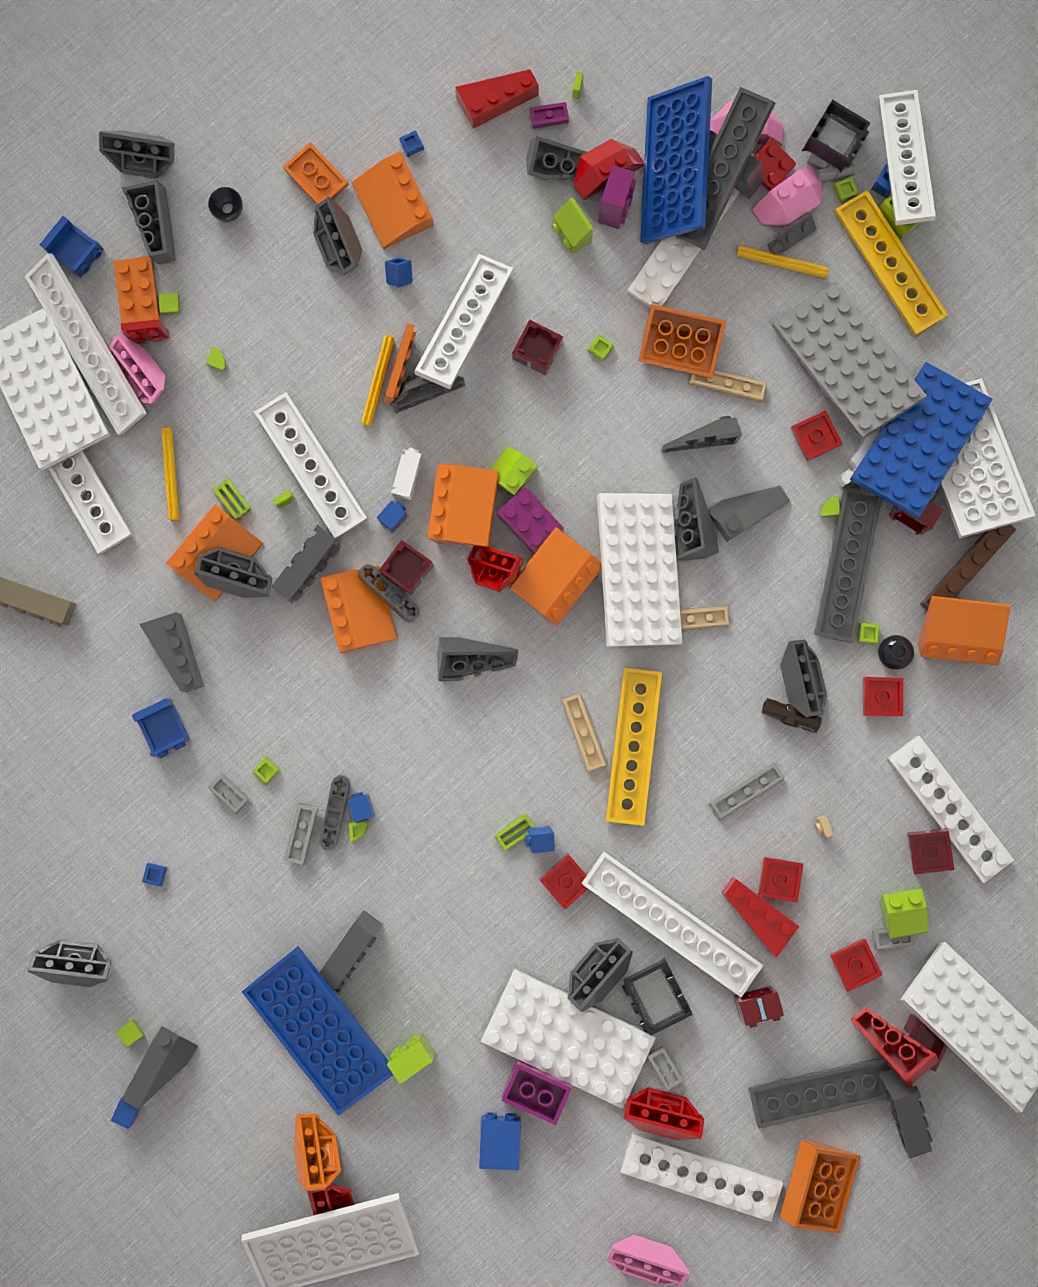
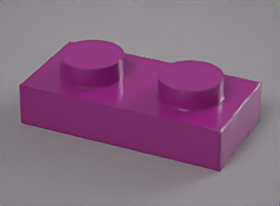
[529,102,569,129]

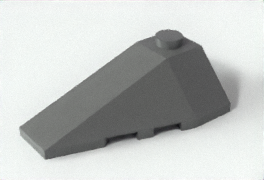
[526,136,587,180]
[661,416,742,453]
[708,486,790,542]
[437,637,518,681]
[121,1026,198,1109]

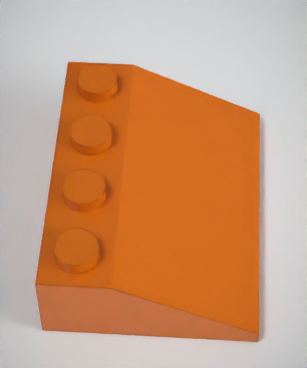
[352,151,434,249]
[638,304,726,378]
[427,464,499,547]
[166,504,263,602]
[509,527,602,626]
[320,566,397,654]
[918,596,1010,666]
[780,1140,861,1233]

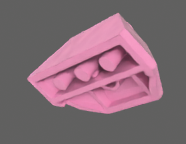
[710,101,783,145]
[751,166,822,226]
[108,334,166,403]
[607,1235,689,1286]

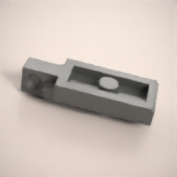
[767,212,817,254]

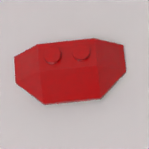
[573,139,644,201]
[467,546,524,593]
[624,1087,704,1140]
[307,1183,355,1215]

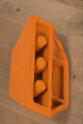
[294,1113,341,1191]

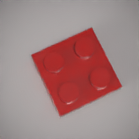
[754,137,797,192]
[121,319,169,344]
[791,410,843,461]
[863,677,903,716]
[539,854,588,909]
[758,857,803,902]
[829,939,883,992]

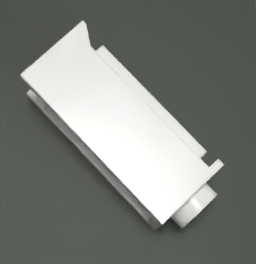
[391,448,423,501]

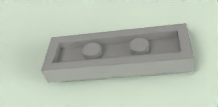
[284,804,318,865]

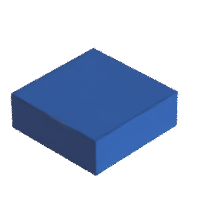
[399,130,424,157]
[142,863,167,887]

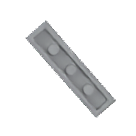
[709,762,785,820]

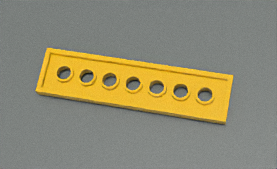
[834,190,948,336]
[605,668,662,826]

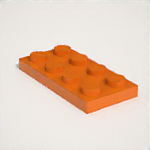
[113,256,161,336]
[383,323,417,405]

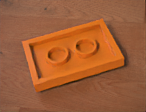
[283,142,349,204]

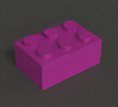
[598,165,637,229]
[497,487,564,555]
[501,1059,572,1125]

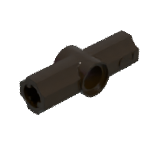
[761,698,822,733]

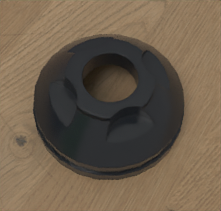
[208,187,243,222]
[878,635,914,670]

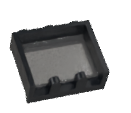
[802,99,871,173]
[622,958,693,1036]

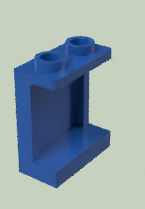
[39,216,103,278]
[132,698,190,759]
[479,1112,521,1170]

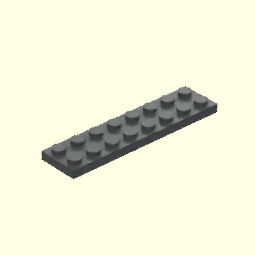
[675,87,776,250]
[814,486,882,643]
[749,1057,892,1129]

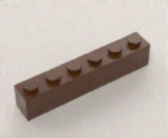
[920,525,1017,611]

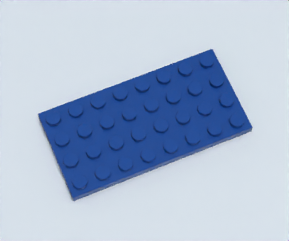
[640,76,712,244]
[850,362,993,519]
[241,946,393,1116]

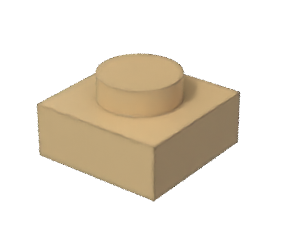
[815,816,834,838]

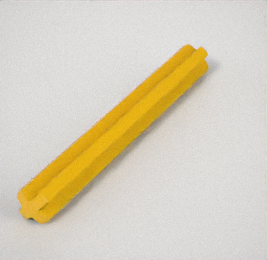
[737,245,829,278]
[361,335,394,426]
[161,427,179,521]

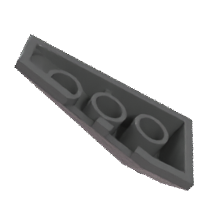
[675,478,719,561]

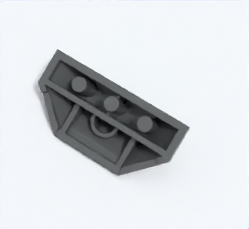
[99,131,175,178]
[313,197,363,275]
[392,374,465,413]
[194,547,273,598]
[780,639,827,717]
[567,938,633,1012]
[27,940,112,987]

